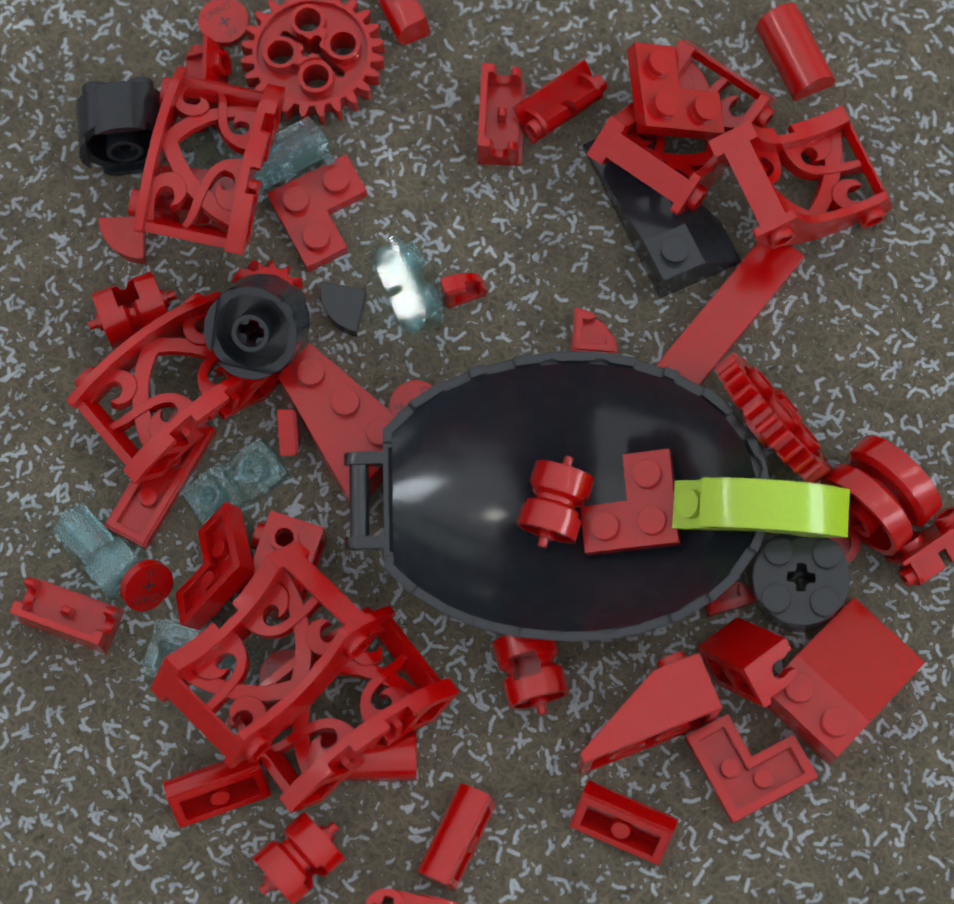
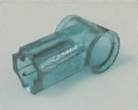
[53,503,141,599]

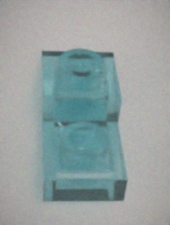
[181,437,291,525]

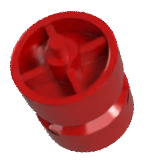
[87,271,177,349]
[516,456,595,549]
[492,635,570,716]
[251,811,345,904]

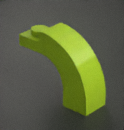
[672,478,850,538]

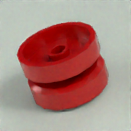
[819,435,942,556]

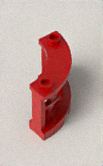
[586,39,776,215]
[128,66,286,255]
[708,105,892,248]
[66,291,288,484]
[150,540,377,769]
[226,605,459,813]

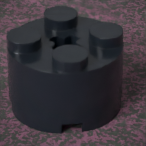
[76,77,166,176]
[204,274,310,379]
[751,534,850,632]

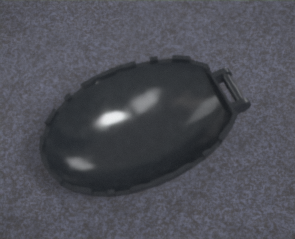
[344,351,769,641]

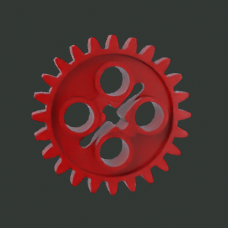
[241,0,385,125]
[715,352,831,484]

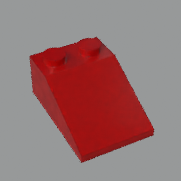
[767,597,925,765]
[576,651,722,776]

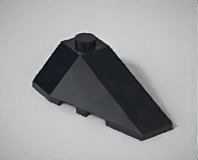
[582,139,741,298]

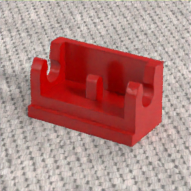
[477,63,526,166]
[9,577,125,654]
[697,617,797,708]

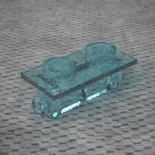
[374,235,444,334]

